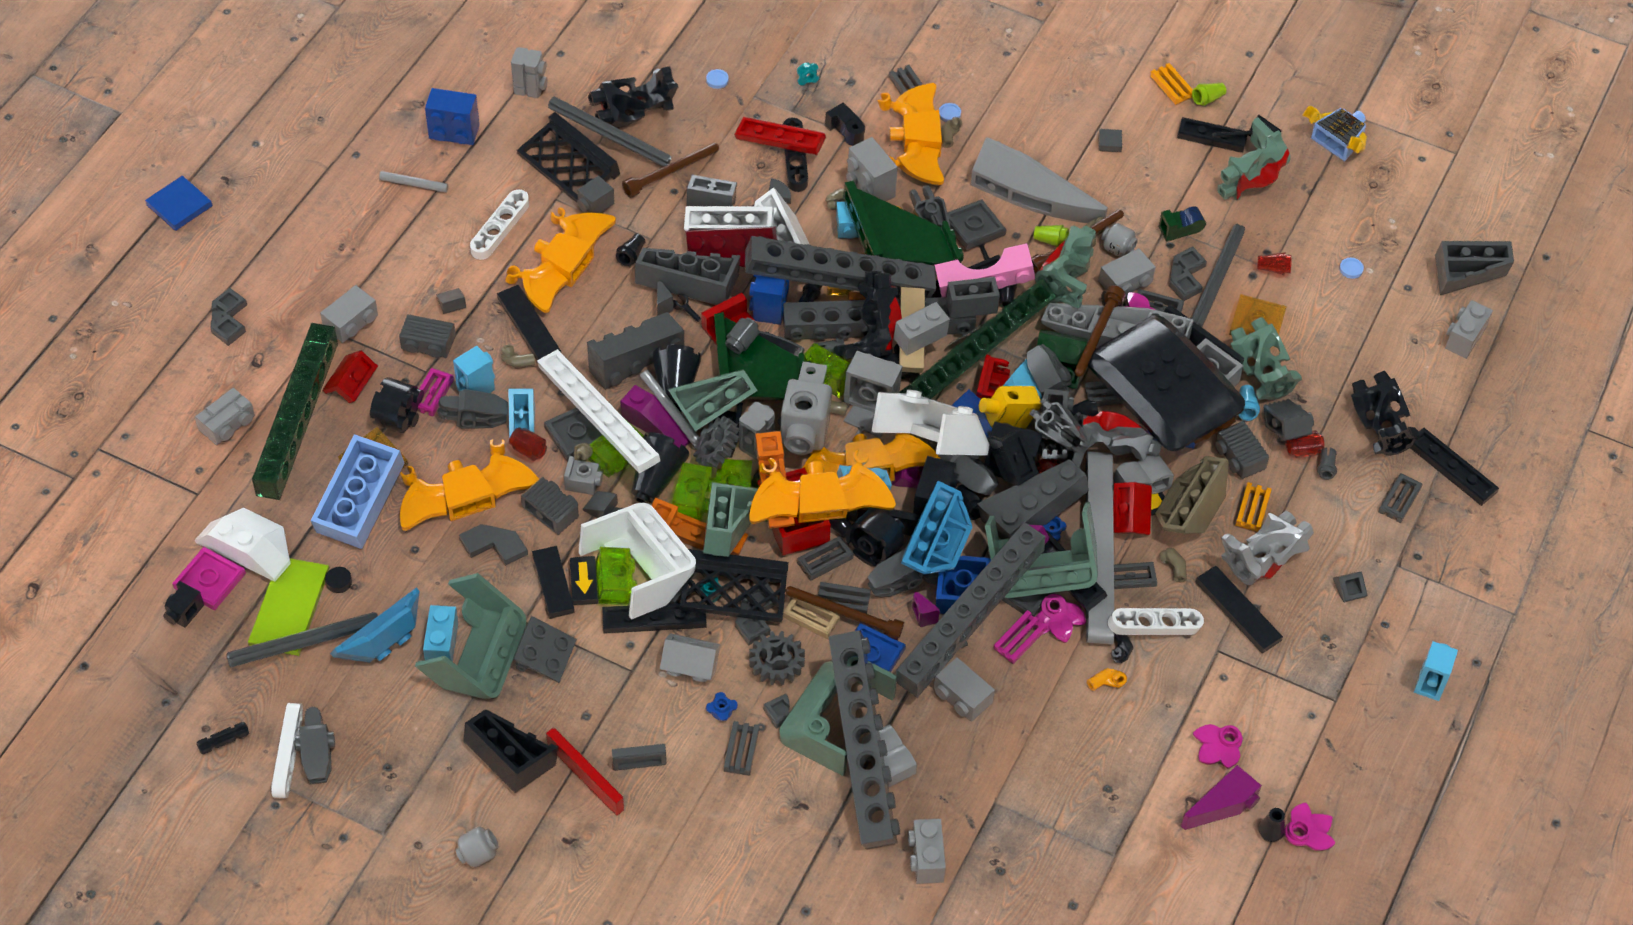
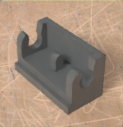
[686,175,737,206]

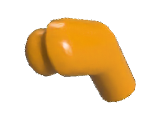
[1086,668,1127,691]

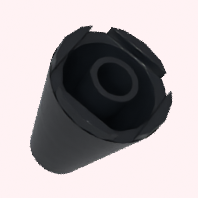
[653,344,701,412]
[631,432,689,504]

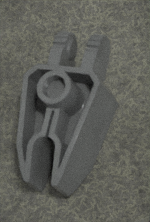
[909,185,950,227]
[1027,344,1072,397]
[437,389,508,429]
[1030,397,1088,453]
[937,454,999,495]
[868,549,925,597]
[295,707,335,784]

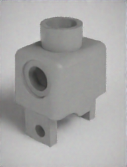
[781,362,832,455]

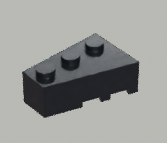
[463,709,558,793]

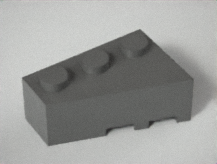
[1435,241,1514,296]

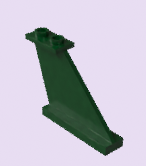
[843,180,964,265]
[714,312,814,406]

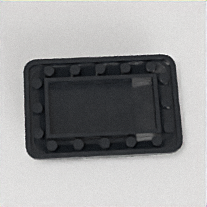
[1088,315,1245,451]

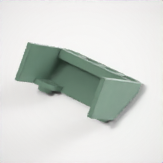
[985,502,1098,598]
[415,573,526,699]
[779,657,897,776]

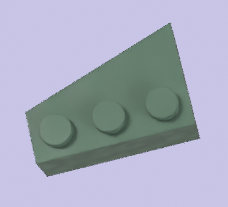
[668,369,758,431]
[703,482,758,557]

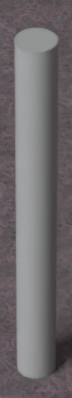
[640,370,699,446]

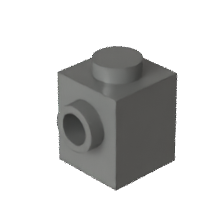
[577,175,614,213]

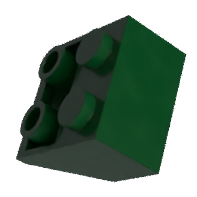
[1037,329,1088,389]

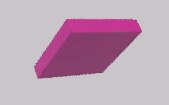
[172,547,246,611]

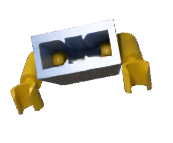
[1302,106,1367,161]

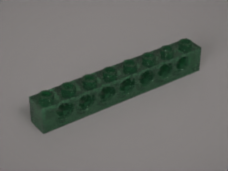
[899,278,1056,399]
[252,323,338,500]

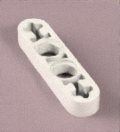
[470,189,529,260]
[1108,608,1204,635]
[272,703,303,799]

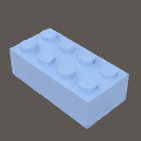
[311,434,404,549]

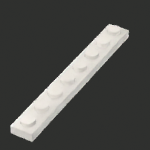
[537,349,660,474]

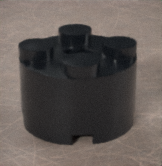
[370,377,424,433]
[845,508,904,566]

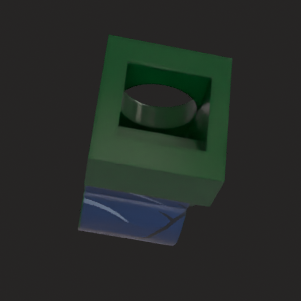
[1158,206,1206,242]

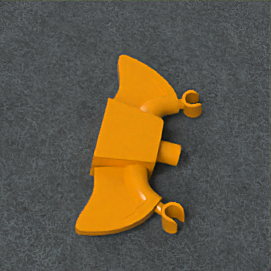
[878,83,944,185]
[505,208,616,313]
[803,433,941,481]
[400,439,539,531]
[749,449,896,524]

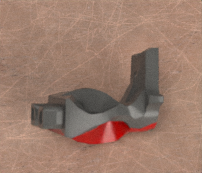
[1064,411,1162,468]

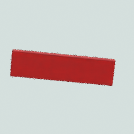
[735,117,826,155]
[546,728,624,816]

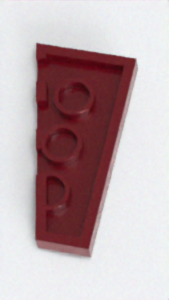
[685,226,777,267]

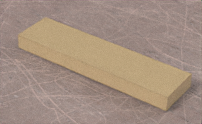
[899,287,925,373]

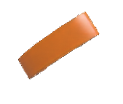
[755,431,795,528]
[651,498,748,556]

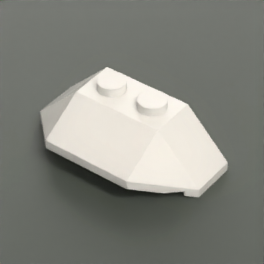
[754,188,810,245]
[684,206,774,231]
[195,508,291,582]

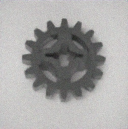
[693,416,740,469]
[749,631,805,685]

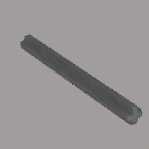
[548,97,672,167]
[1191,224,1245,327]
[226,612,378,667]

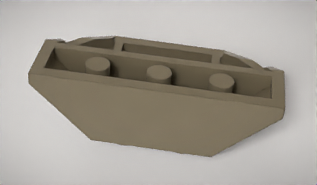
[1155,456,1229,534]

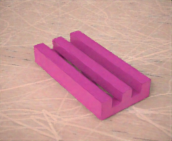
[418,368,454,416]
[994,610,1047,664]

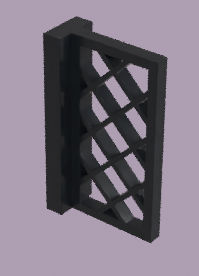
[517,112,620,202]
[680,549,789,623]

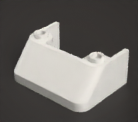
[872,390,989,455]
[579,503,696,619]

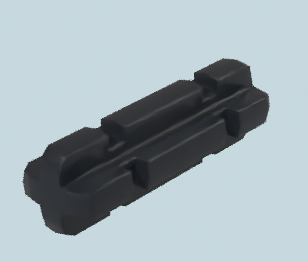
[197,722,249,754]

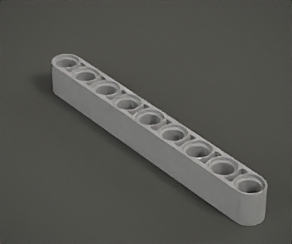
[1086,452,1114,644]

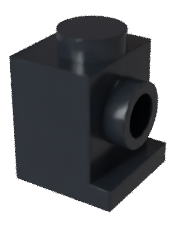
[163,581,204,628]

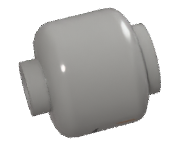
[1101,223,1138,257]
[456,827,499,868]

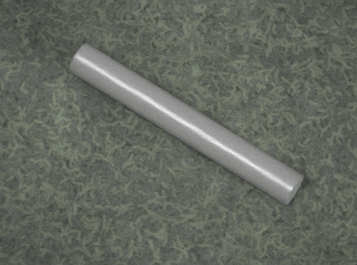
[379,171,449,193]

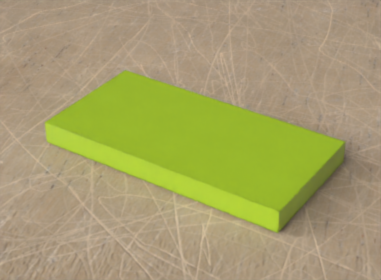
[248,558,330,656]

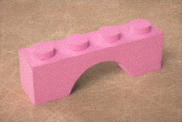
[935,243,1035,297]

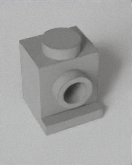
[564,456,603,495]

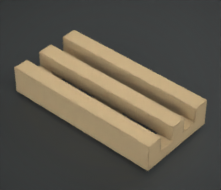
[783,598,840,639]

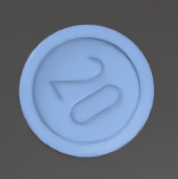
[706,69,729,89]
[939,103,961,122]
[1340,258,1364,279]

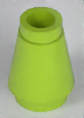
[1192,83,1227,106]
[1034,225,1069,247]

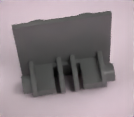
[513,616,577,683]

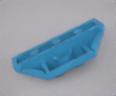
[901,481,973,574]
[330,587,420,663]

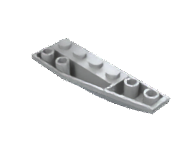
[971,137,1108,223]
[1041,303,1193,348]

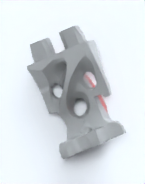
[1221,510,1314,585]

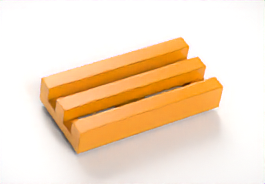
[1150,63,1193,105]
[1235,482,1272,532]

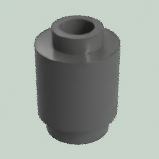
[725,318,760,354]

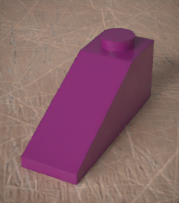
[620,385,690,448]
[1181,765,1262,830]

